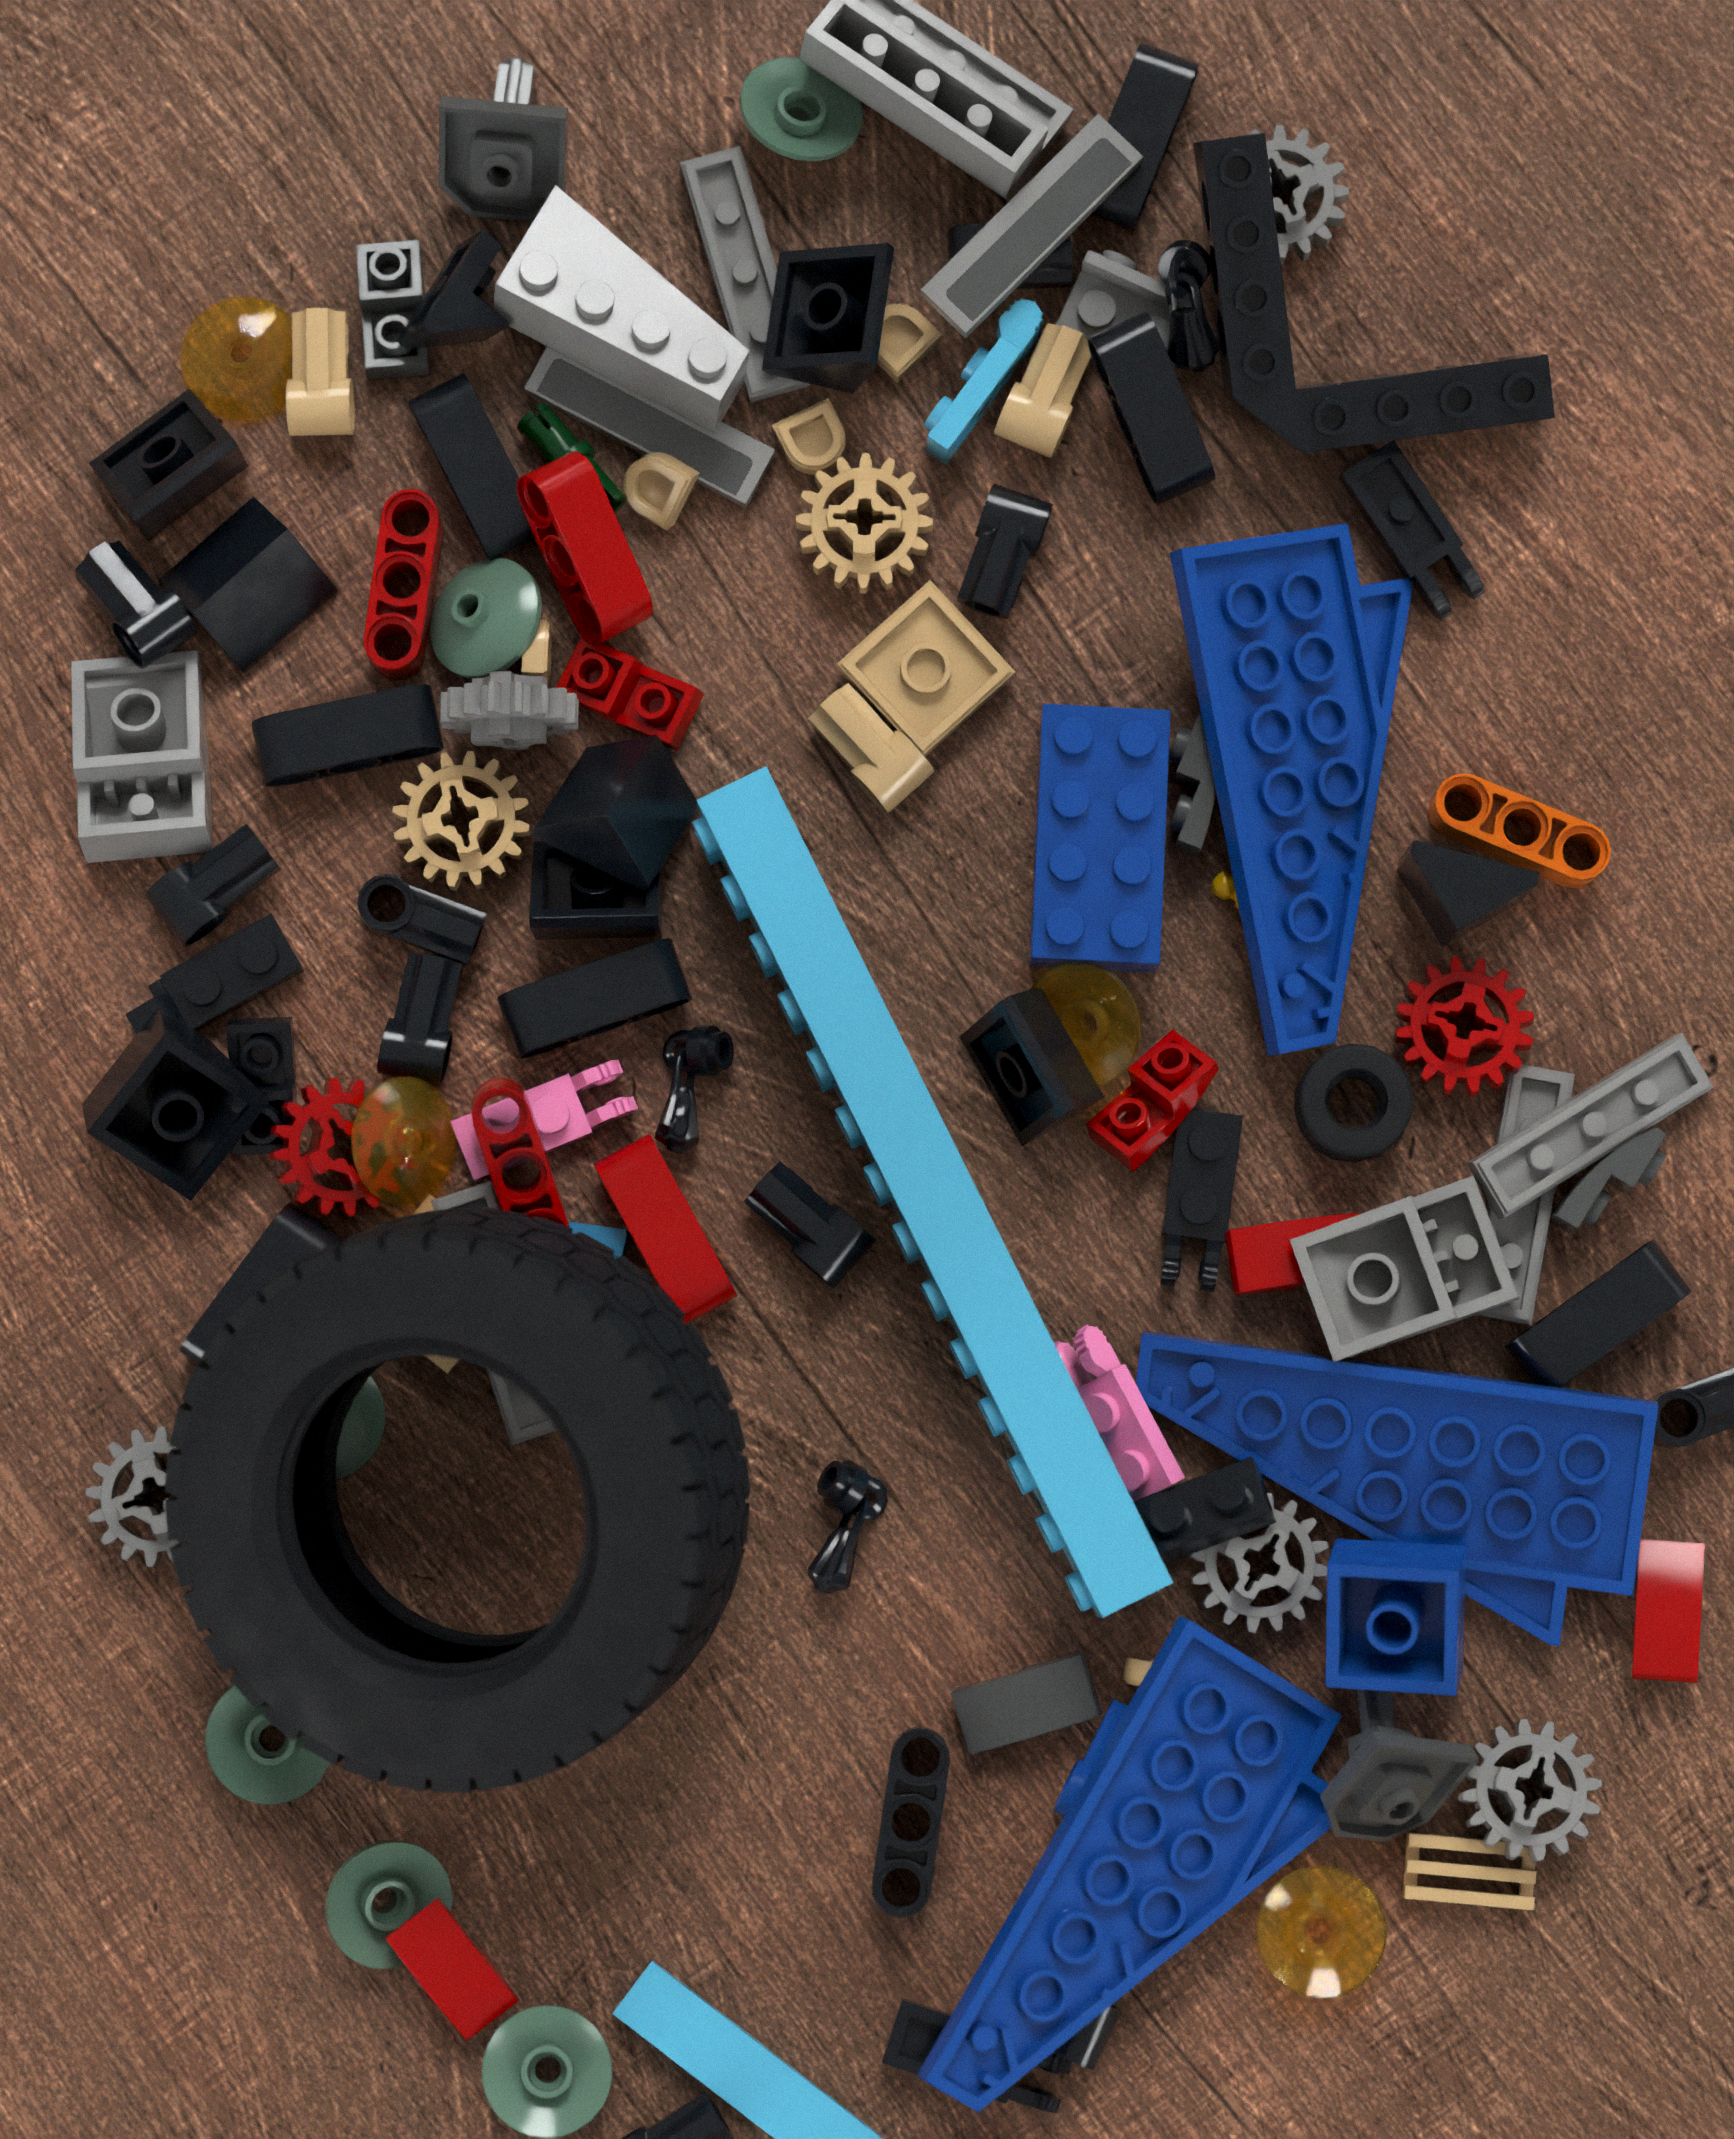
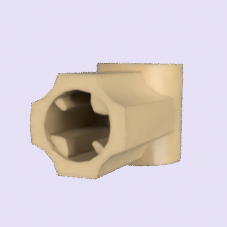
[286,308,355,436]
[994,323,1092,459]
[808,683,935,814]

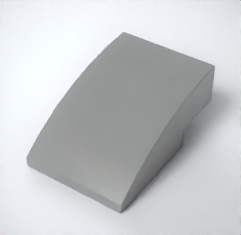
[71,650,213,863]
[1290,1175,1519,1362]

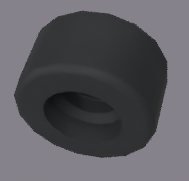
[1294,1043,1413,1162]

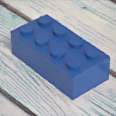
[1029,704,1171,973]

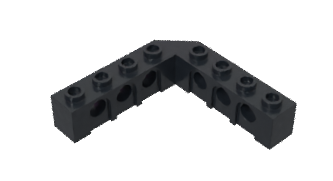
[1193,133,1555,453]

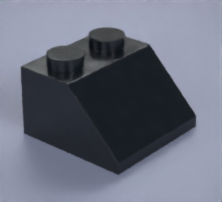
[82,1007,269,1201]

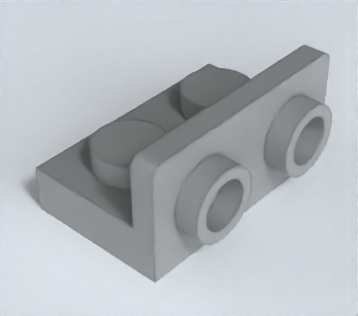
[1056,250,1192,369]

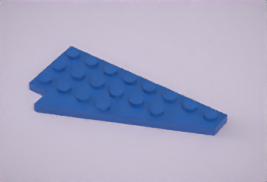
[1170,523,1413,1056]
[1136,1331,1659,1646]
[917,1616,1342,2113]

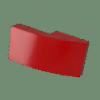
[556,636,704,751]
[1086,1029,1219,1172]
[1225,1213,1361,1295]
[1632,1539,1705,1683]
[385,1897,520,2041]

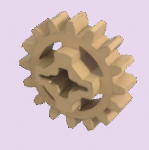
[796,453,933,594]
[392,751,532,891]

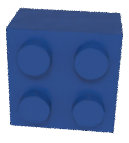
[1325,1538,1466,1696]

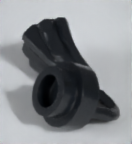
[1158,240,1221,373]
[654,1025,734,1154]
[808,1460,888,1594]

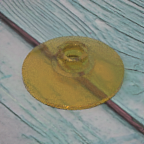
[181,297,292,421]
[1030,962,1141,1087]
[351,1076,456,1205]
[1256,1866,1387,1998]

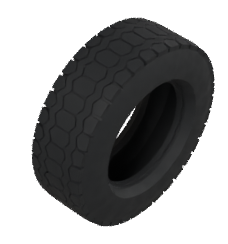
[165,1208,750,1792]

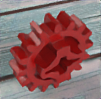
[1394,957,1534,1098]
[269,1078,411,1216]

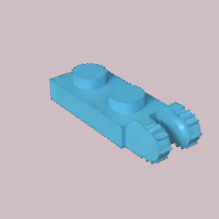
[924,298,1044,465]

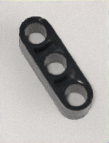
[1091,42,1200,231]
[1087,311,1216,506]
[407,373,535,560]
[251,684,444,787]
[497,938,692,1059]
[180,1202,343,1364]
[1504,1239,1692,1388]
[872,1726,950,1918]

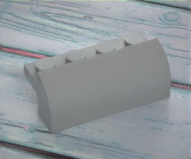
[799,0,1074,200]

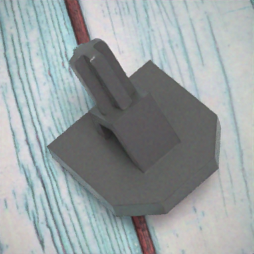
[439,57,568,222]
[1320,1689,1479,1842]

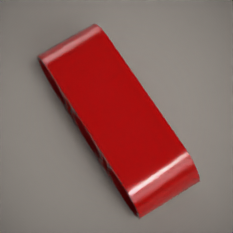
[516,451,653,645]
[364,489,443,681]
[471,1077,569,1227]
[593,1134,738,1325]

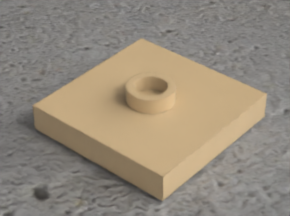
[837,580,1016,757]

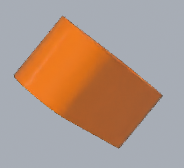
[1428,773,1611,888]

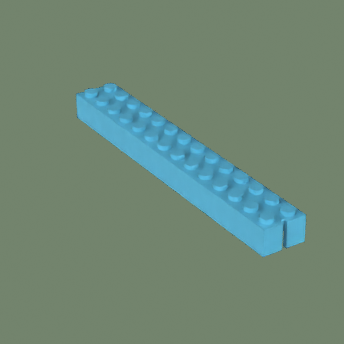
[692,766,1173,1618]

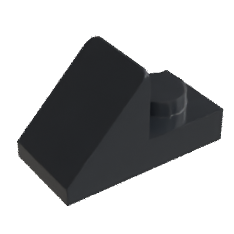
[396,229,510,349]

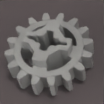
[1250,125,1349,266]
[440,671,579,750]
[86,1426,179,1567]
[1189,1493,1329,1633]
[1458,1719,1602,1862]

